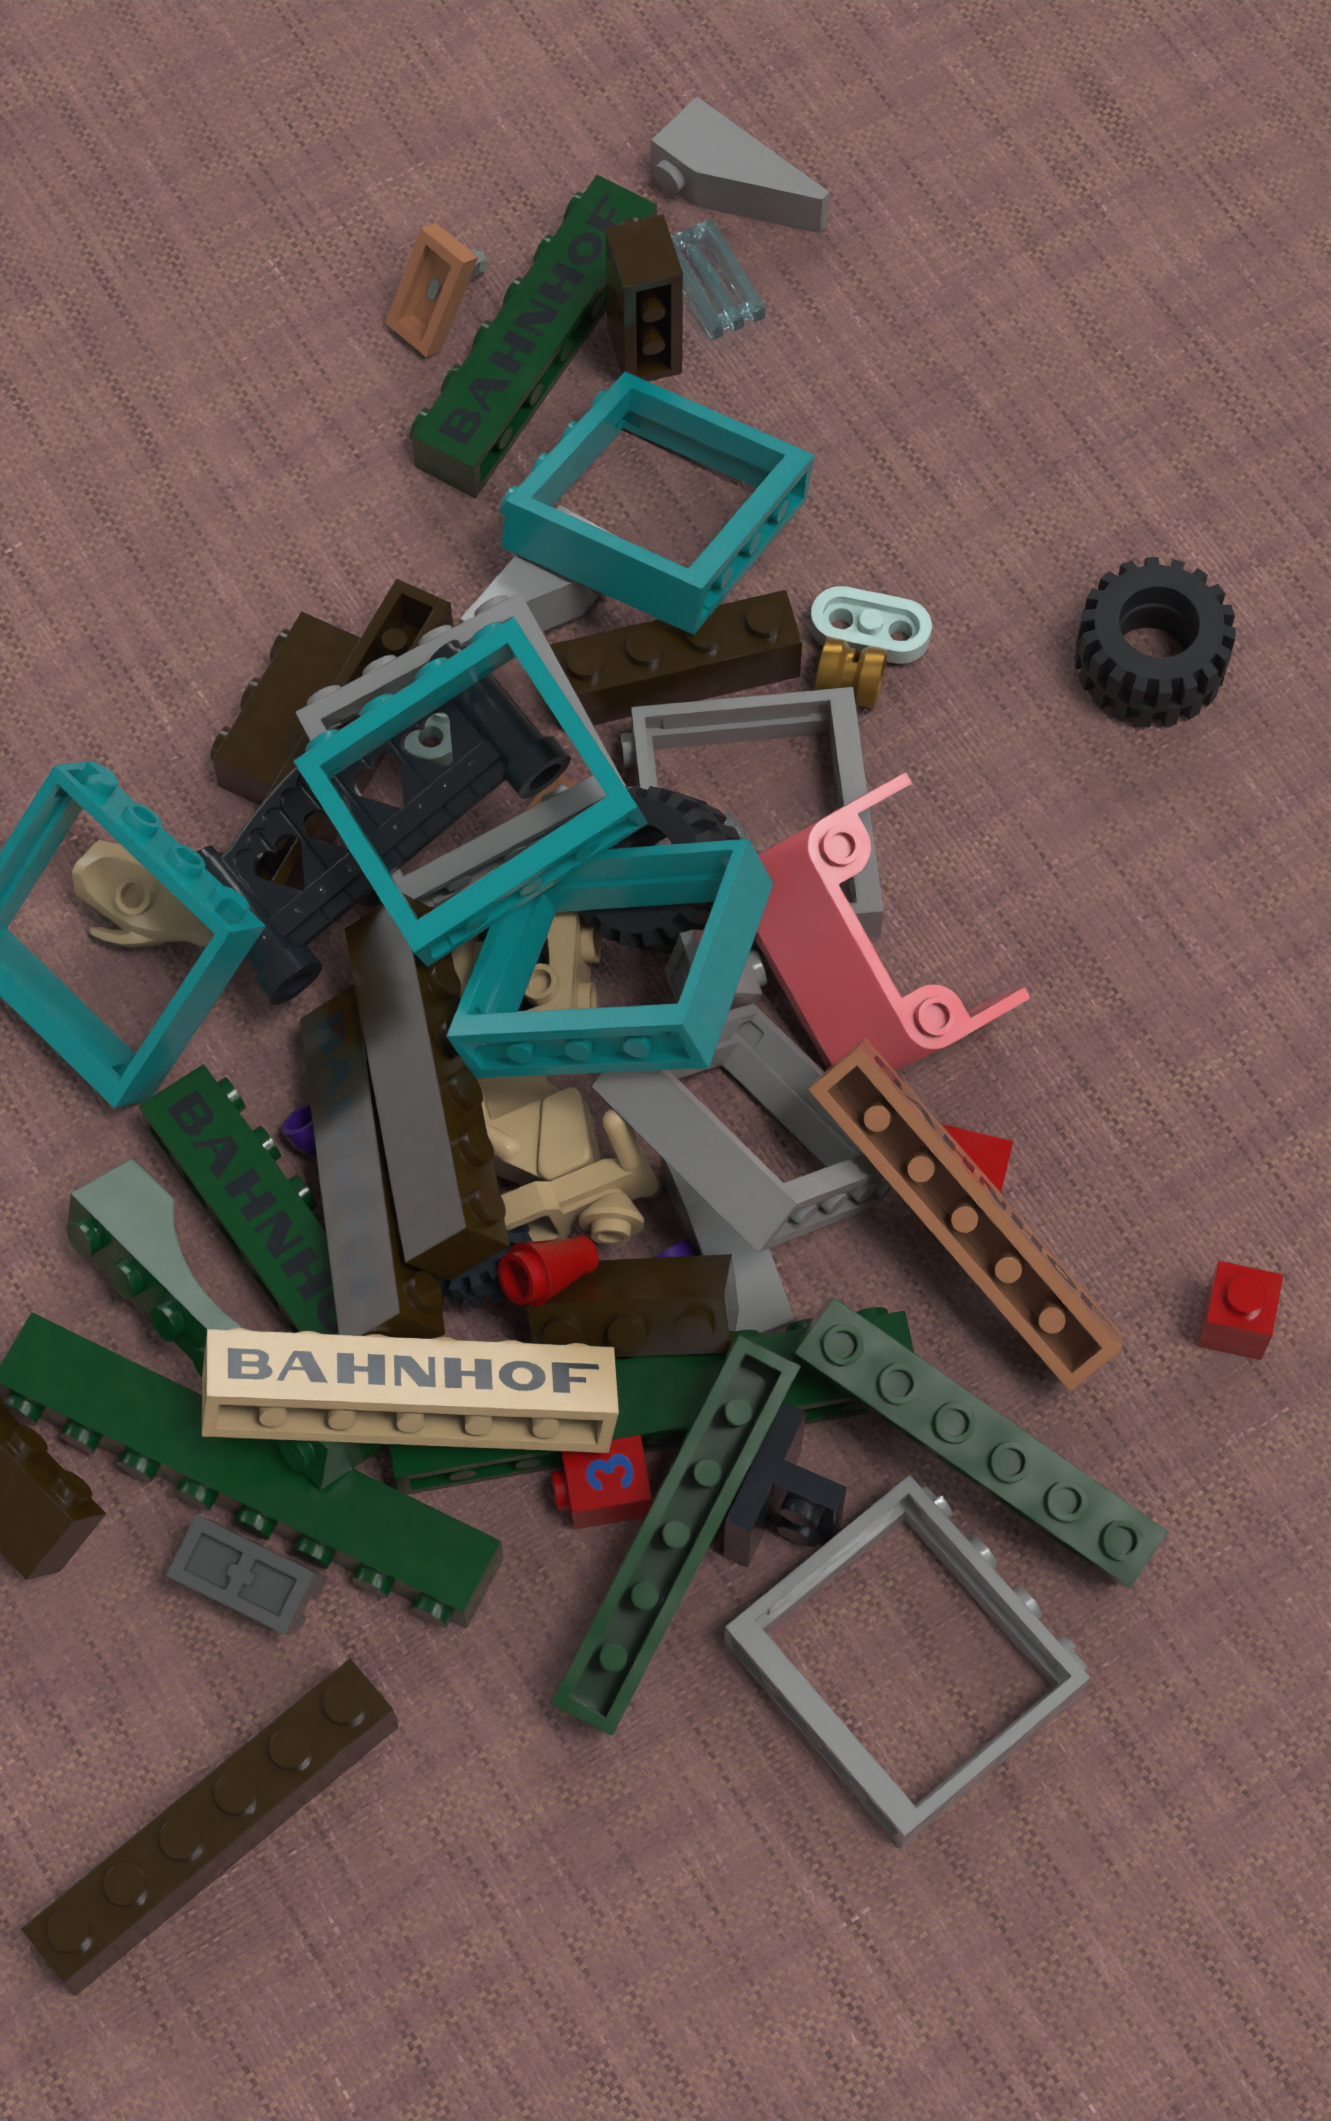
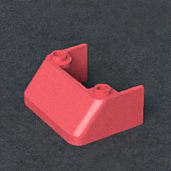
[754,772,1030,1071]

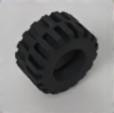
[1074,557,1236,728]
[581,786,741,954]

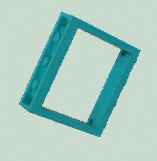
[499,372,815,635]
[294,616,648,967]
[0,761,266,1108]
[447,839,773,1078]

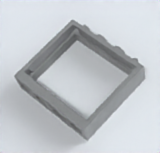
[296,592,627,908]
[620,687,884,958]
[592,1003,892,1252]
[724,1475,1090,1849]

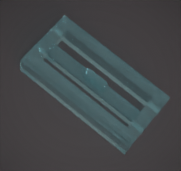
[671,219,765,340]

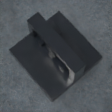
[724,1402,847,1567]

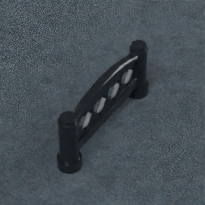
[197,640,571,1005]

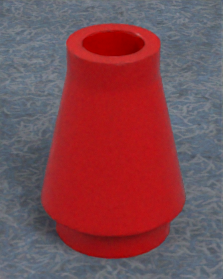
[498,1235,599,1307]

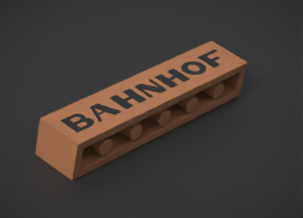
[808,1037,1123,1392]

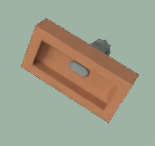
[385,223,488,357]

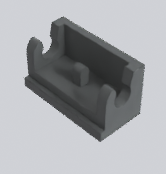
[166,1514,328,1635]

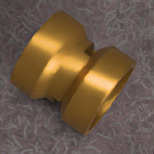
[814,636,888,709]

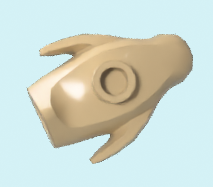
[72,840,214,948]

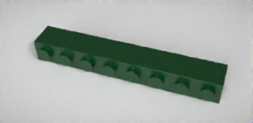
[389,1307,915,1495]
[0,1312,504,1629]

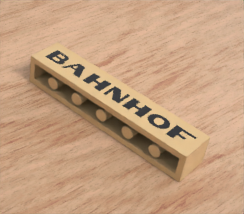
[202,1328,619,1453]

